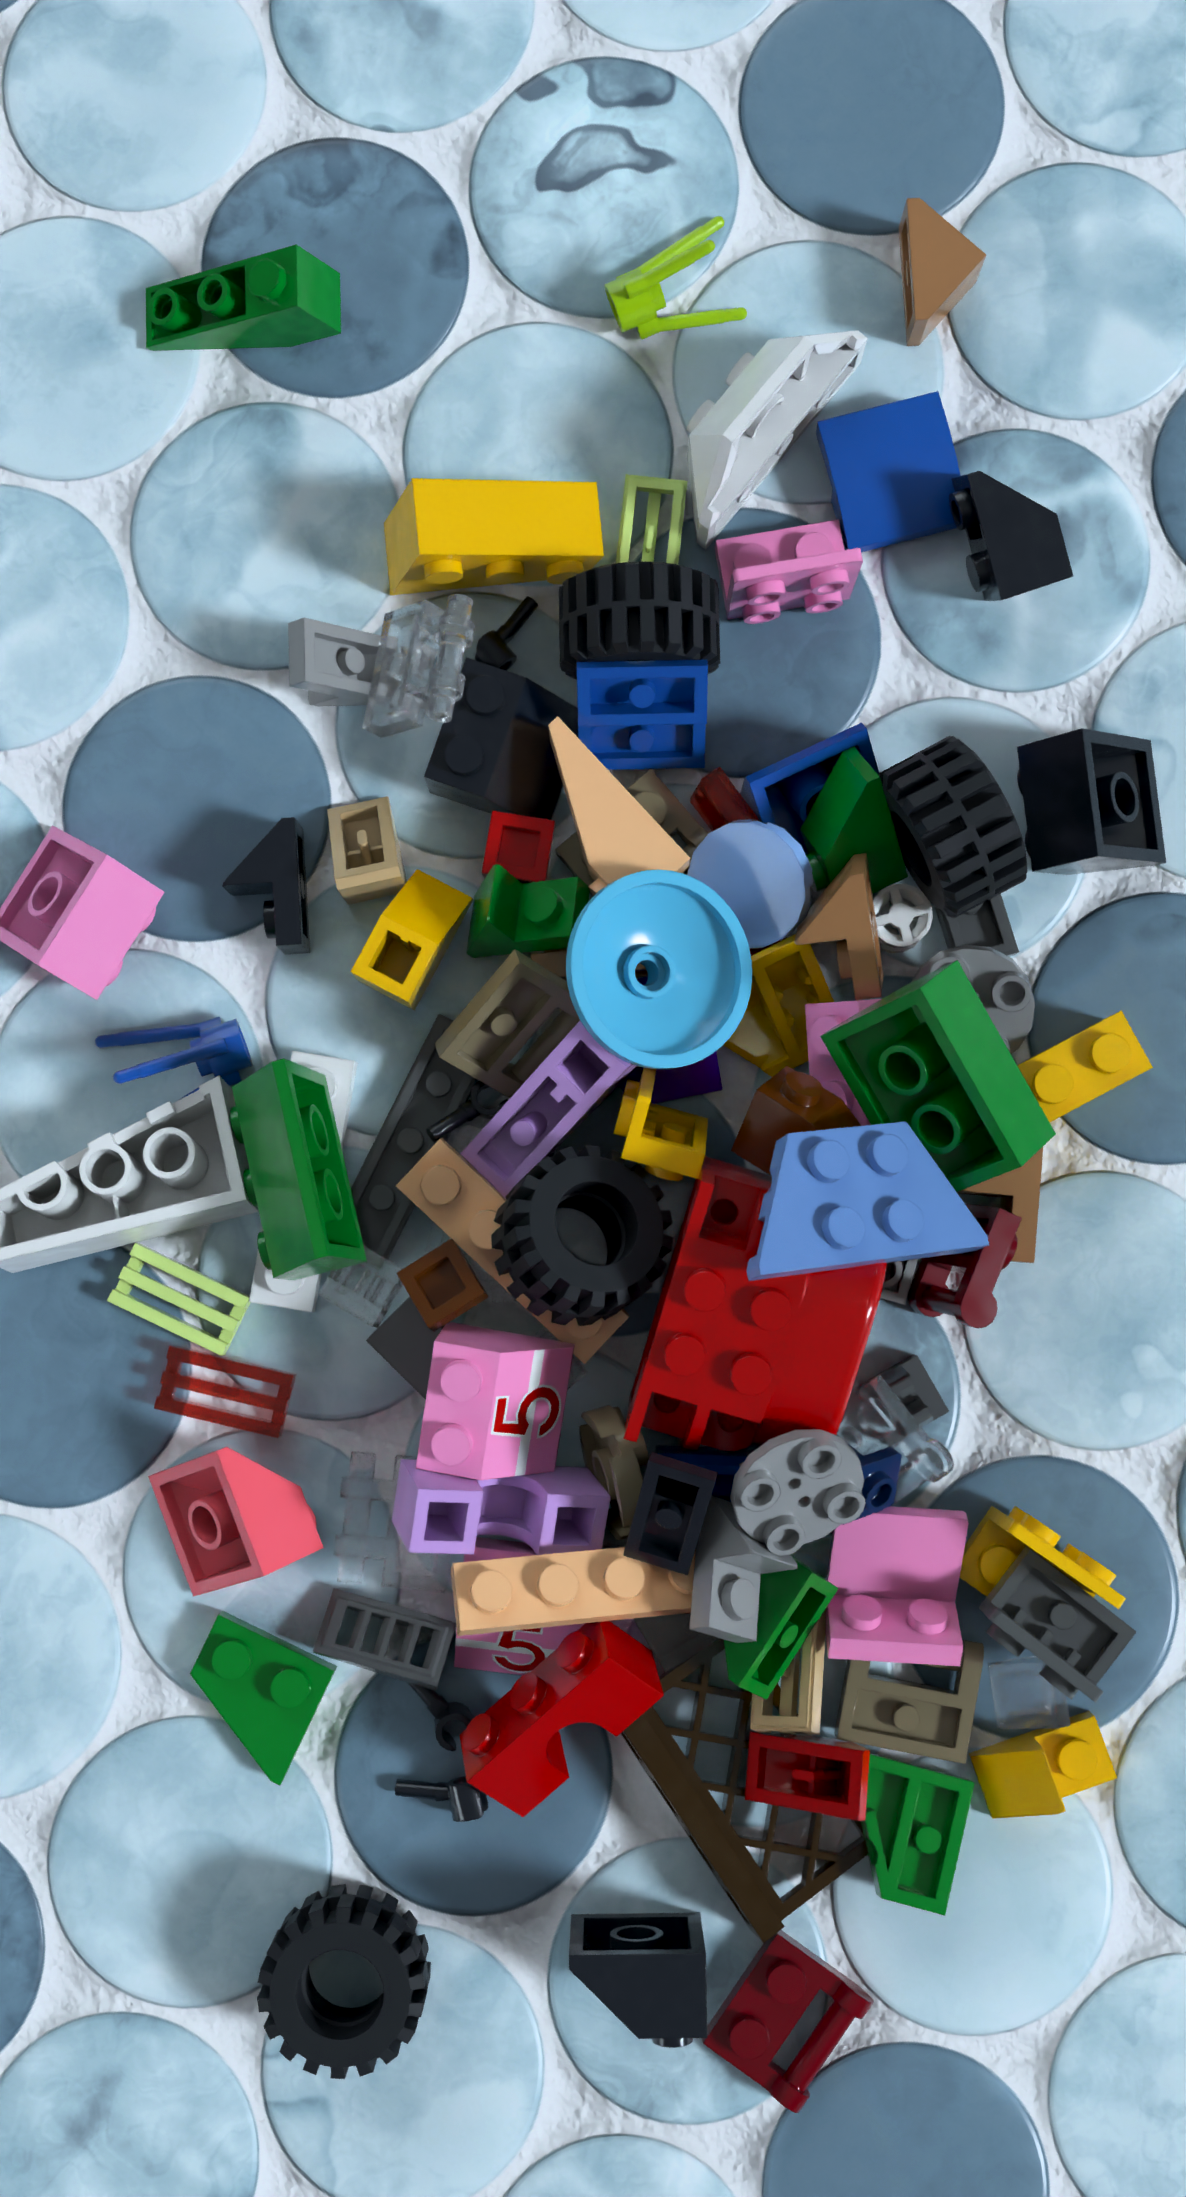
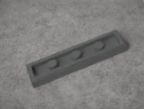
[351,1014,478,1269]

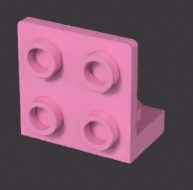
[715,519,863,624]
[825,1506,969,1666]

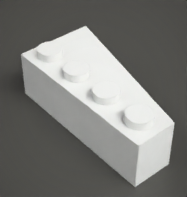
[0,1075,259,1273]

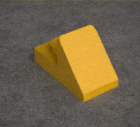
[968,1711,1117,1819]

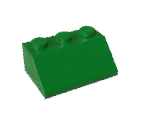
[820,960,1056,1192]
[230,1058,367,1280]

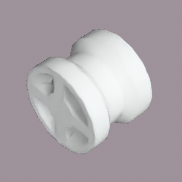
[873,884,933,953]

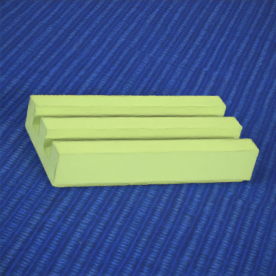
[616,474,688,565]
[107,1243,251,1356]

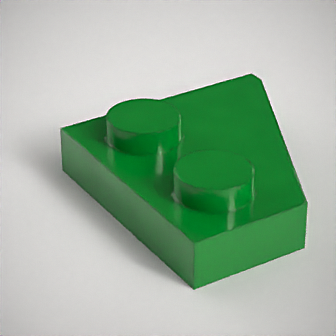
[190,1611,337,1786]
[861,1753,975,1916]

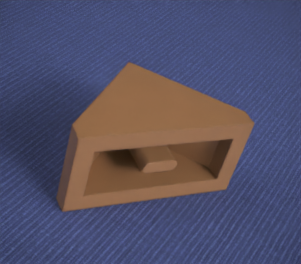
[899,198,986,346]

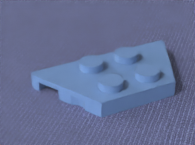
[746,1121,989,1281]

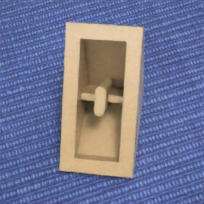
[327,796,407,905]

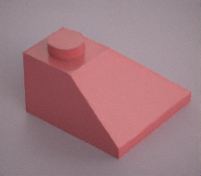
[148,1447,324,1597]

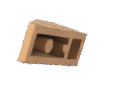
[548,716,691,895]

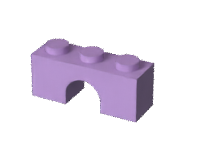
[392,1459,611,1555]

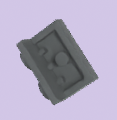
[978,1545,1136,1703]

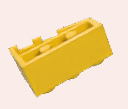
[384,478,604,596]

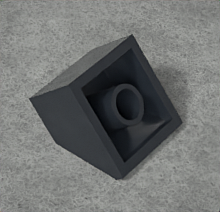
[424,657,578,820]
[1017,728,1166,875]
[569,1913,707,2048]

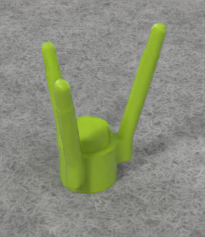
[604,216,747,340]

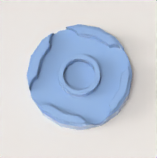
[687,819,813,948]

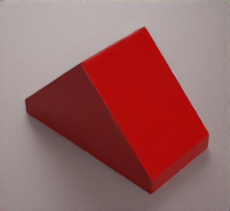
[745,1732,870,1821]

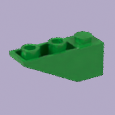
[146,244,341,351]

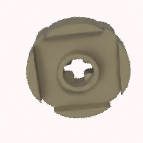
[579,1405,648,1540]

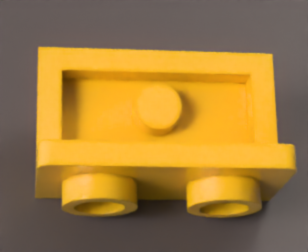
[613,1068,708,1181]

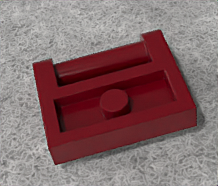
[908,1204,1022,1329]
[702,1930,874,2113]

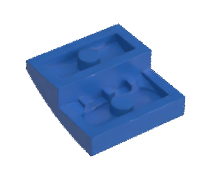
[816,391,961,552]
[577,660,708,770]

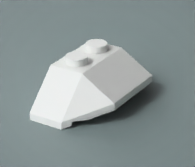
[686,330,868,550]

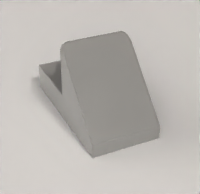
[288,617,404,707]
[689,1495,797,1643]

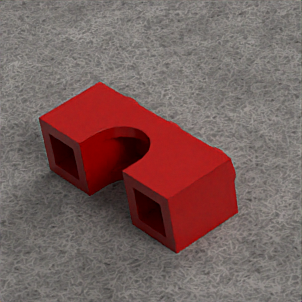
[459,1621,664,1817]

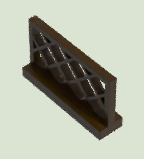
[620,1637,868,1943]

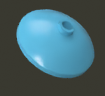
[566,870,752,1069]

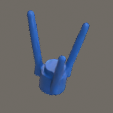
[95,1016,253,1100]

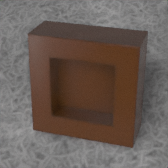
[396,1238,489,1332]

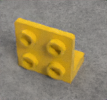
[959,1506,1126,1609]

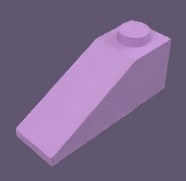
[460,1021,636,1199]

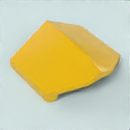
[724,934,834,1077]

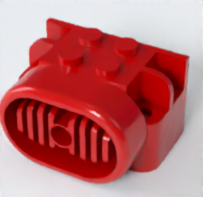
[624,1156,887,1451]

